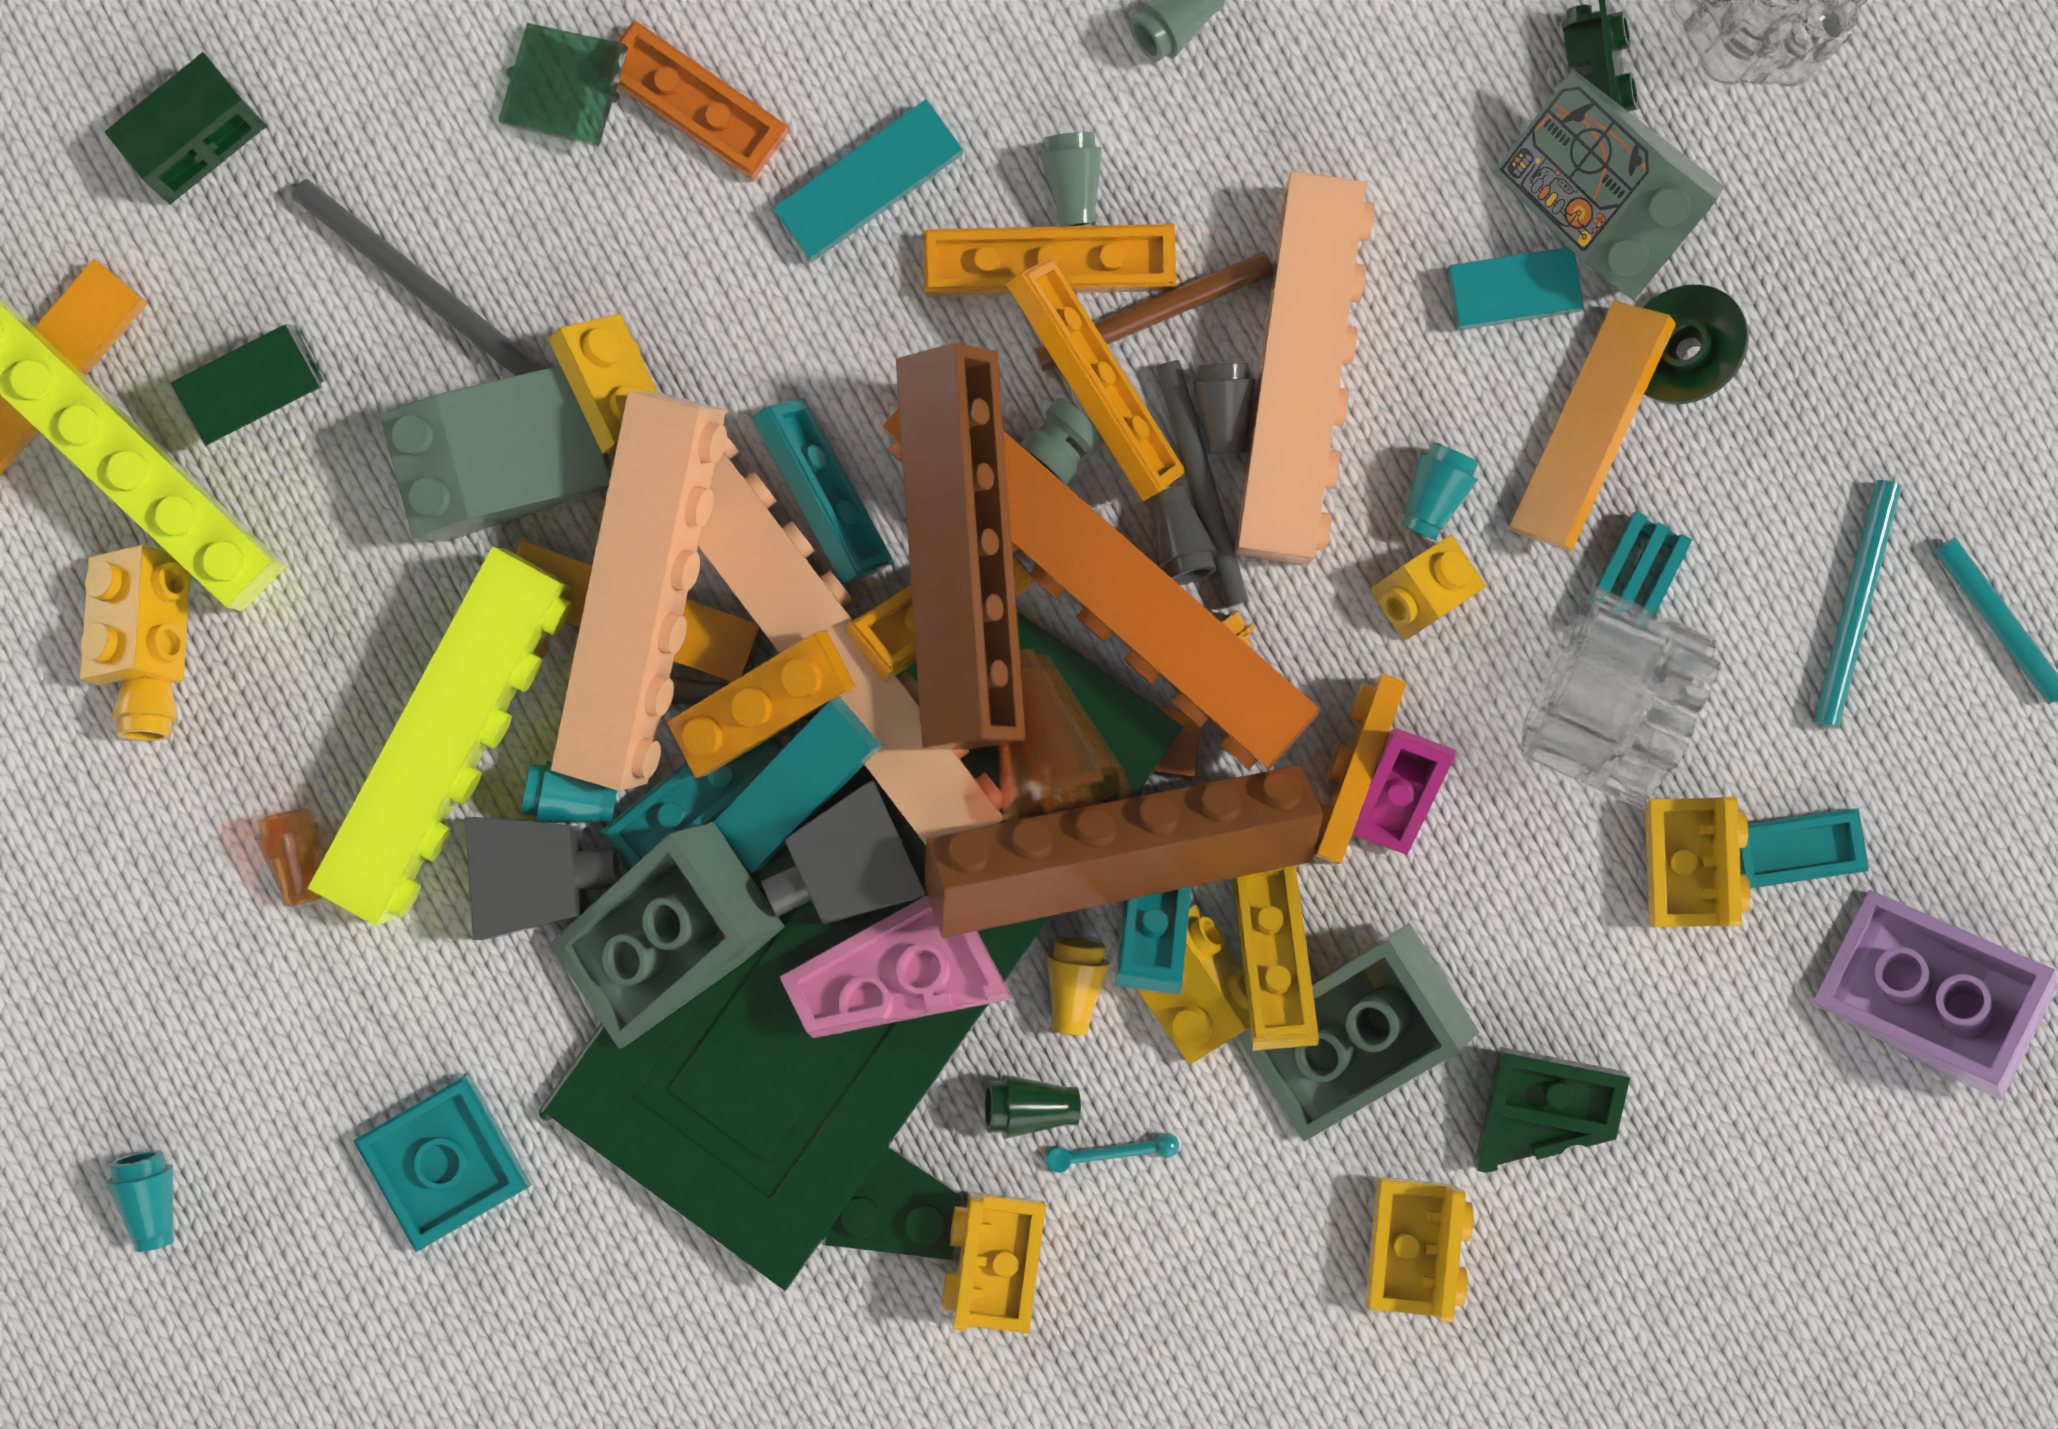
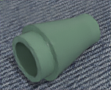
[1129,0,1225,62]
[1040,132,1102,226]

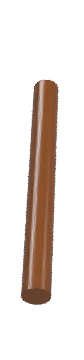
[1033,251,1274,372]

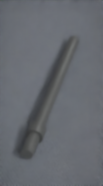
[292,179,554,376]

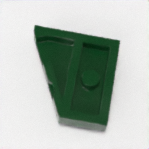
[1474,1047,1630,1173]
[825,1147,961,1260]

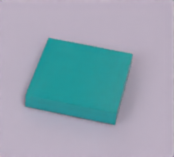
[353,1074,532,1252]

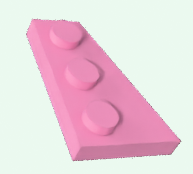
[780,895,1013,1038]

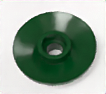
[1642,284,1749,405]

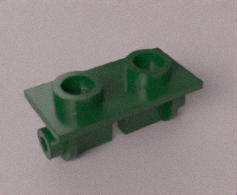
[1562,0,1638,112]

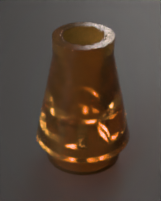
[254,808,322,906]

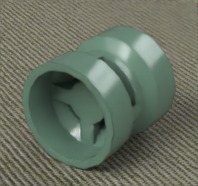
[1019,397,1104,486]

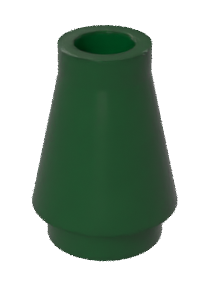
[984,1074,1081,1139]

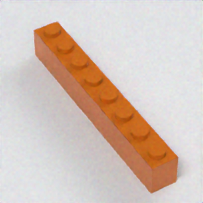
[882,408,1320,771]

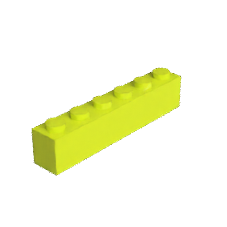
[0,298,287,612]
[308,546,573,926]

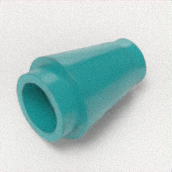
[1401,442,1479,541]
[521,760,617,823]
[106,1150,174,1252]

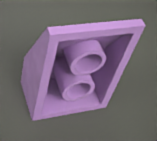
[1813,889,2058,1101]

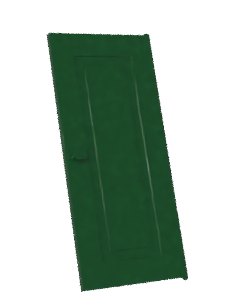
[538,611,1184,1291]

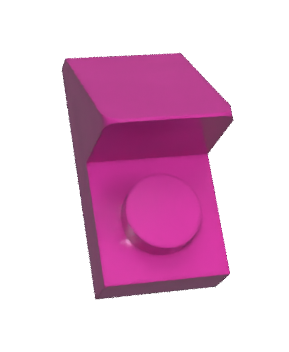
[1352,727,1456,855]

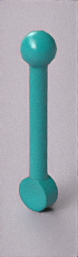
[1046,1133,1179,1173]

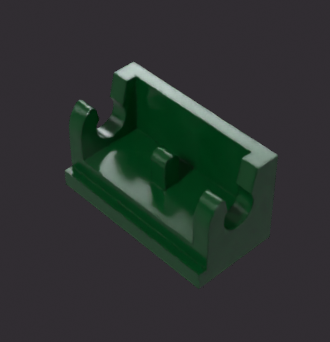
[104,52,267,205]
[170,324,324,446]

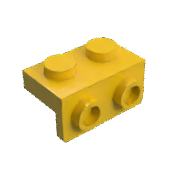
[548,313,658,454]
[79,544,190,685]
[1644,796,1751,927]
[1137,905,1249,1065]
[1365,1176,1474,1323]
[941,1191,1046,1334]

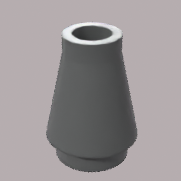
[1193,363,1256,454]
[1149,487,1218,585]

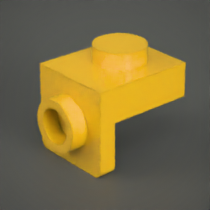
[1371,534,1487,640]

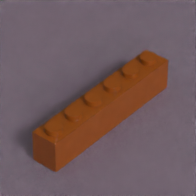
[896,342,1026,750]
[924,765,1323,938]

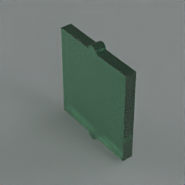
[498,23,628,147]

